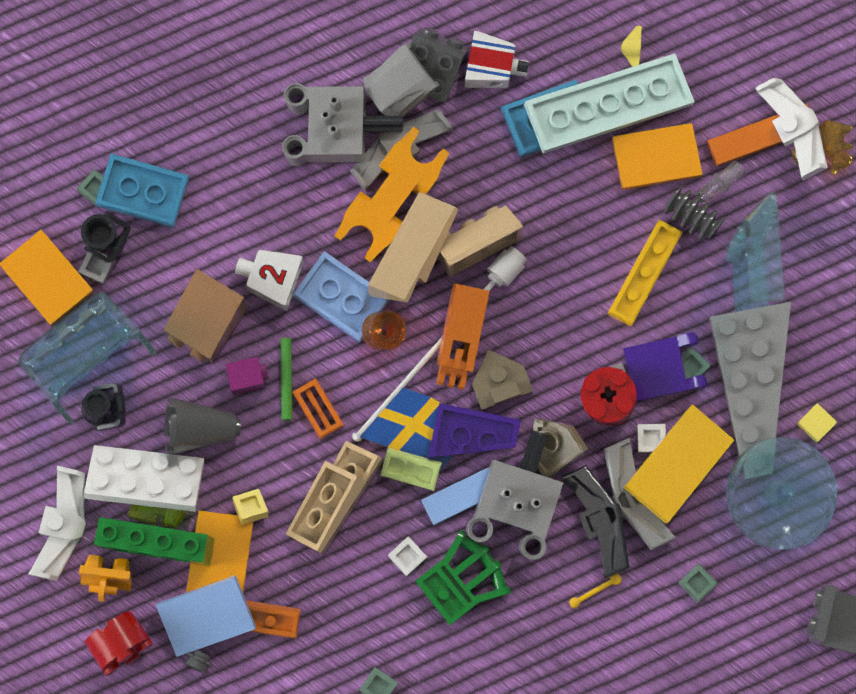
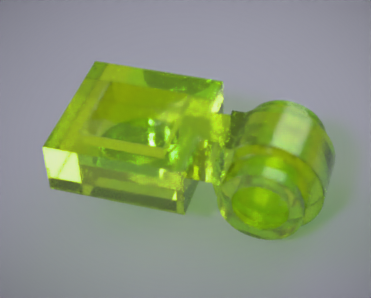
[128,504,185,528]

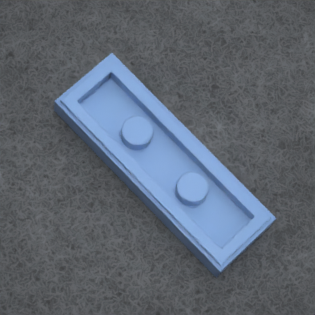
[421,467,489,526]

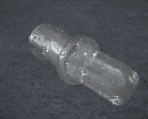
[695,161,745,204]

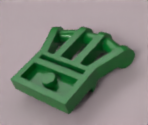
[415,530,511,626]

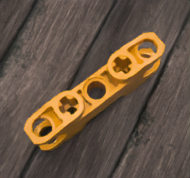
[334,127,450,262]

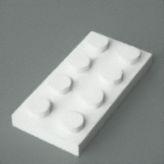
[84,445,204,512]

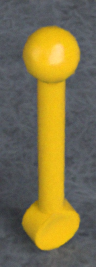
[569,574,622,608]

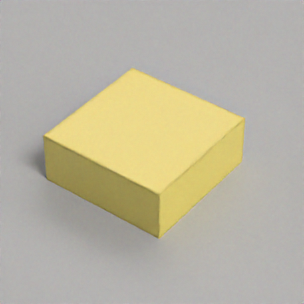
[797,403,837,443]
[233,489,268,525]

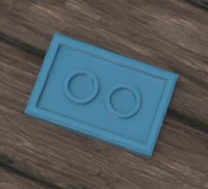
[501,80,578,158]
[95,153,190,228]

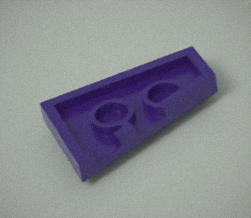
[428,403,521,458]

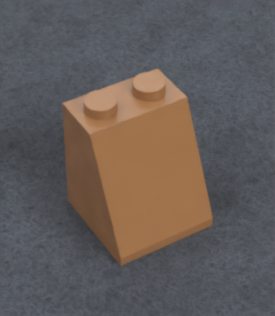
[164,269,248,363]

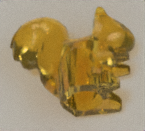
[792,121,853,175]

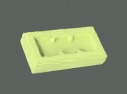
[380,448,442,491]

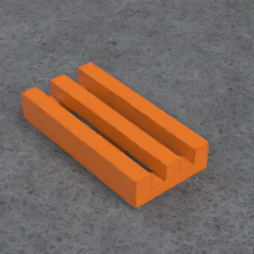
[292,378,344,440]

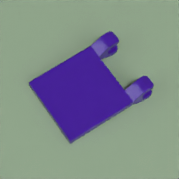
[623,332,708,402]

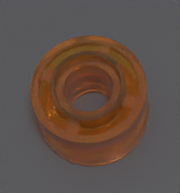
[362,311,406,350]

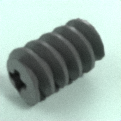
[664,185,726,242]

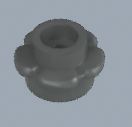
[185,650,213,674]

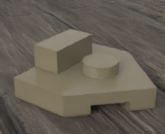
[472,350,533,411]
[533,418,588,478]

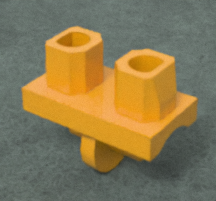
[79,555,132,602]

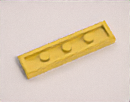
[607,219,683,327]

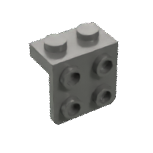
[410,27,470,102]
[807,584,856,654]

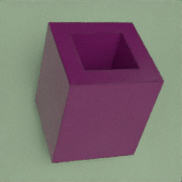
[225,357,269,396]

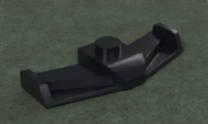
[562,465,630,579]

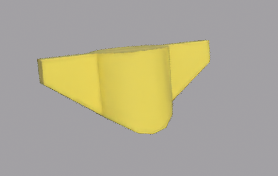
[621,26,642,67]

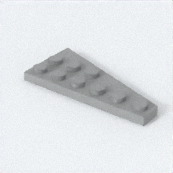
[709,302,791,479]

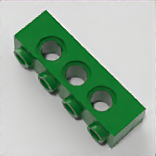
[94,517,215,566]

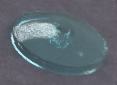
[726,437,837,550]

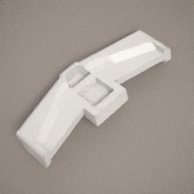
[756,78,827,181]
[29,466,86,581]

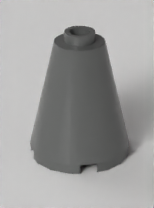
[164,398,241,454]

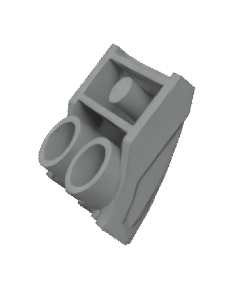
[363,43,440,117]

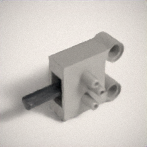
[282,83,404,166]
[466,431,563,560]

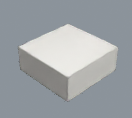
[637,424,666,453]
[388,537,427,577]

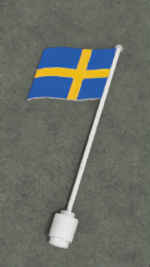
[352,246,527,471]

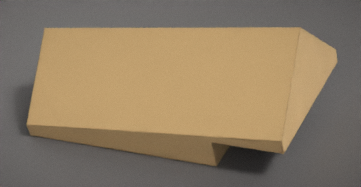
[368,192,458,302]
[286,441,384,555]

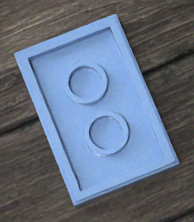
[292,251,390,343]
[156,575,256,657]

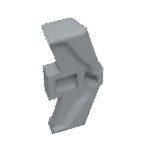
[350,110,453,192]
[604,438,676,550]

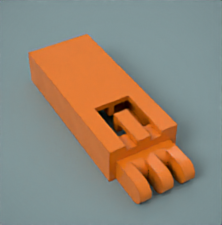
[436,284,490,390]

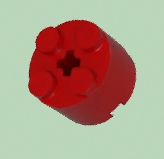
[581,367,637,426]
[84,611,153,676]

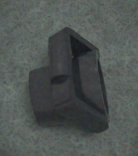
[81,211,131,263]
[81,383,126,431]

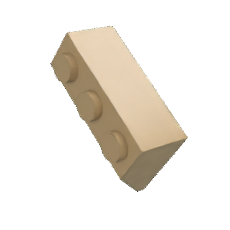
[438,205,523,278]

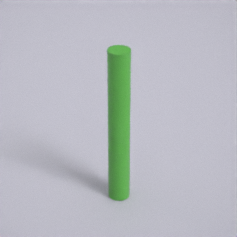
[280,338,293,421]

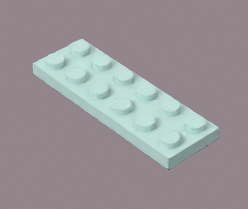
[524,54,694,154]

